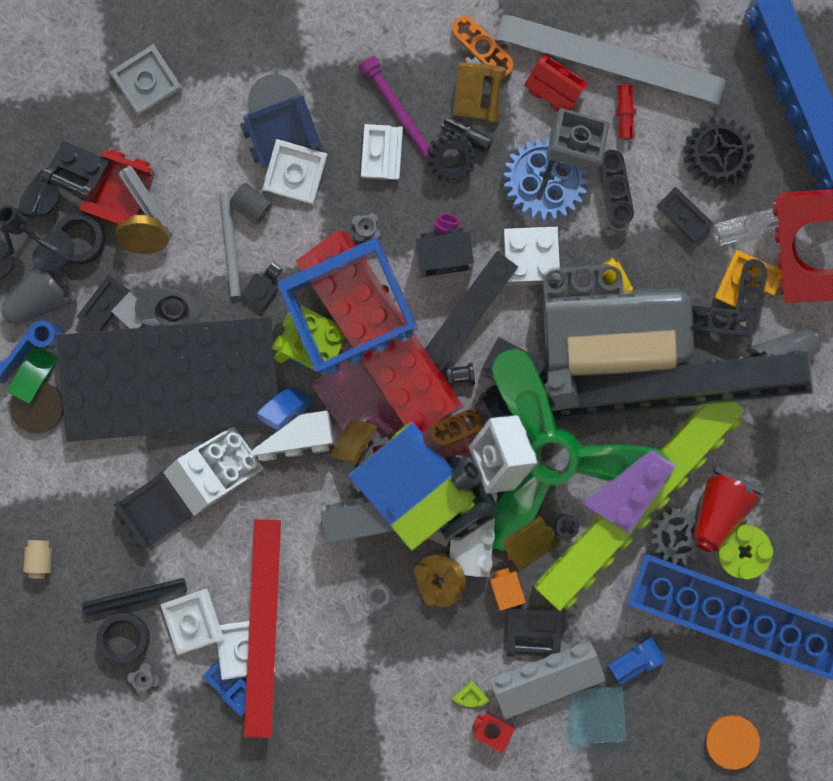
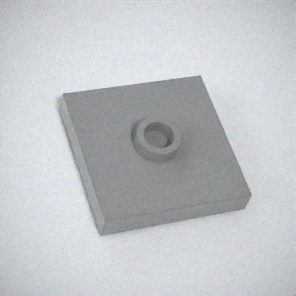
[110,44,183,117]

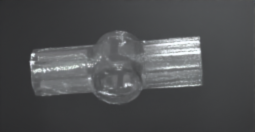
[712,209,779,246]

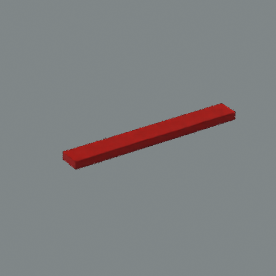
[244,519,281,738]

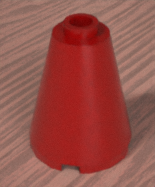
[694,474,758,553]

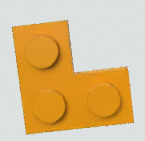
[713,250,782,309]

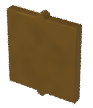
[329,419,377,465]
[501,516,558,571]

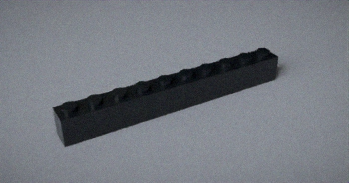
[541,350,813,420]

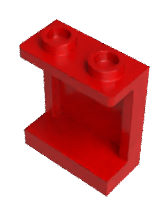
[79,149,155,225]

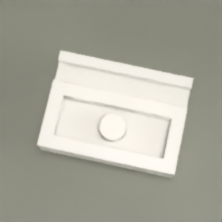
[361,124,403,181]

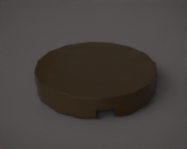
[10,381,63,433]

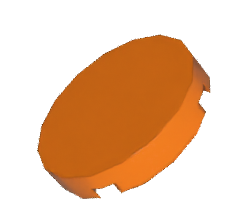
[706,715,760,770]

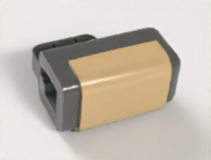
[542,264,694,376]

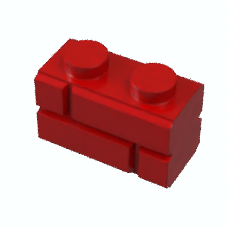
[524,54,589,112]

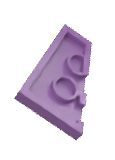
[583,450,675,533]

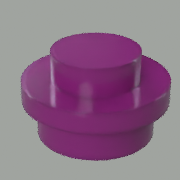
[434,213,460,235]

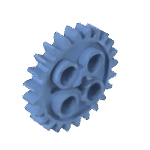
[502,138,589,223]

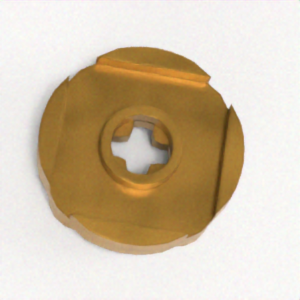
[414,552,466,607]

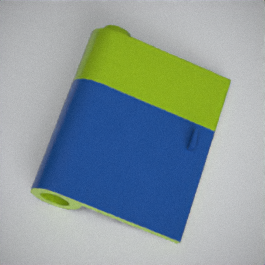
[348,421,475,550]

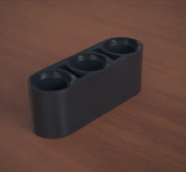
[599,149,634,229]

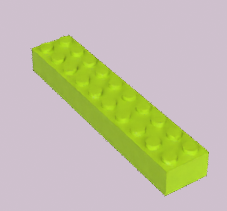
[533,401,745,611]

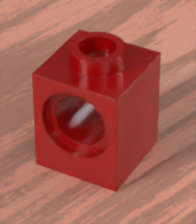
[471,711,515,753]

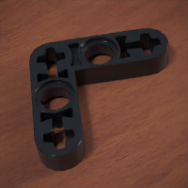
[690,259,767,337]

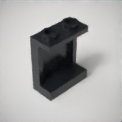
[441,455,500,541]
[113,468,194,549]

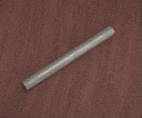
[220,192,241,297]

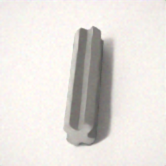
[119,166,173,234]

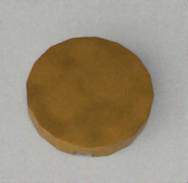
[115,215,169,254]

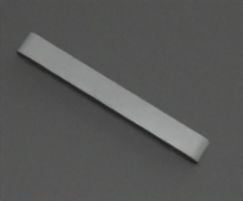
[495,15,726,108]

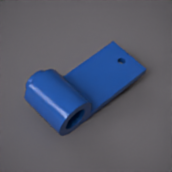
[0,321,64,384]

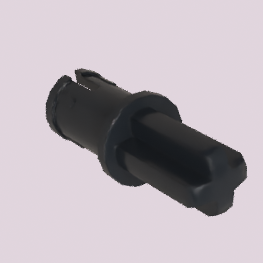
[441,117,493,153]

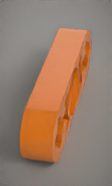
[452,16,513,78]

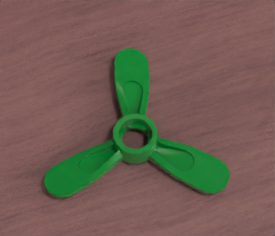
[492,349,672,550]

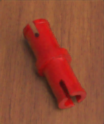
[616,84,637,139]

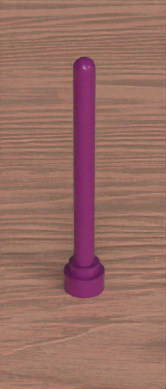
[358,56,429,163]

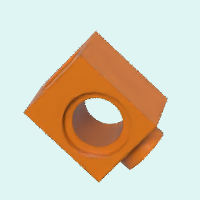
[490,568,526,611]

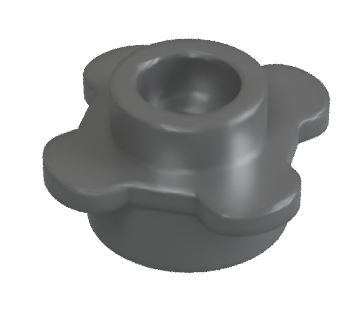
[352,213,380,241]
[127,663,160,696]

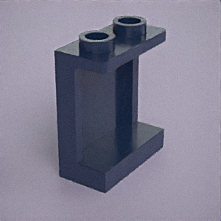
[240,94,322,168]

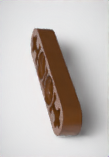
[422,407,485,451]

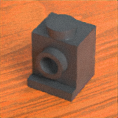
[545,368,579,411]

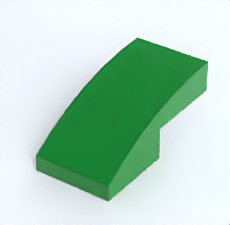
[6,346,58,404]

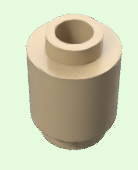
[23,540,52,578]

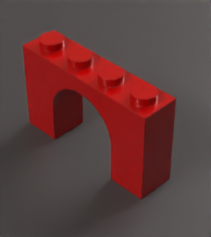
[773,189,833,303]

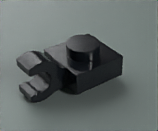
[241,261,282,310]

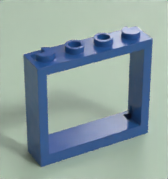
[277,237,419,376]

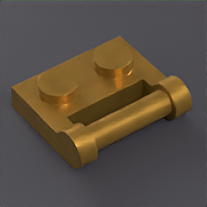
[453,62,506,122]

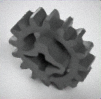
[649,507,704,565]

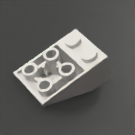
[251,411,335,461]
[163,427,264,516]

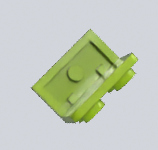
[272,306,345,375]

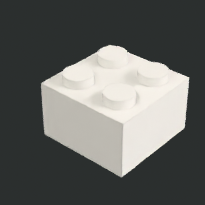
[503,227,560,286]
[469,416,537,493]

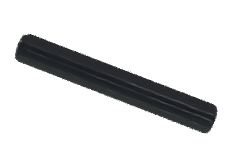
[82,578,187,616]

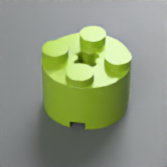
[714,525,773,579]

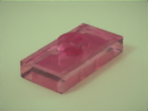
[366,400,405,440]

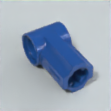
[608,636,666,685]

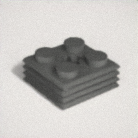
[547,108,609,173]

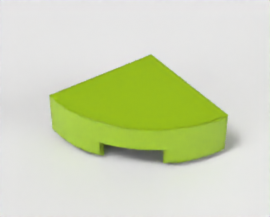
[452,680,490,707]

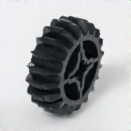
[683,117,755,189]

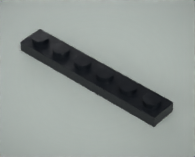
[425,251,518,372]

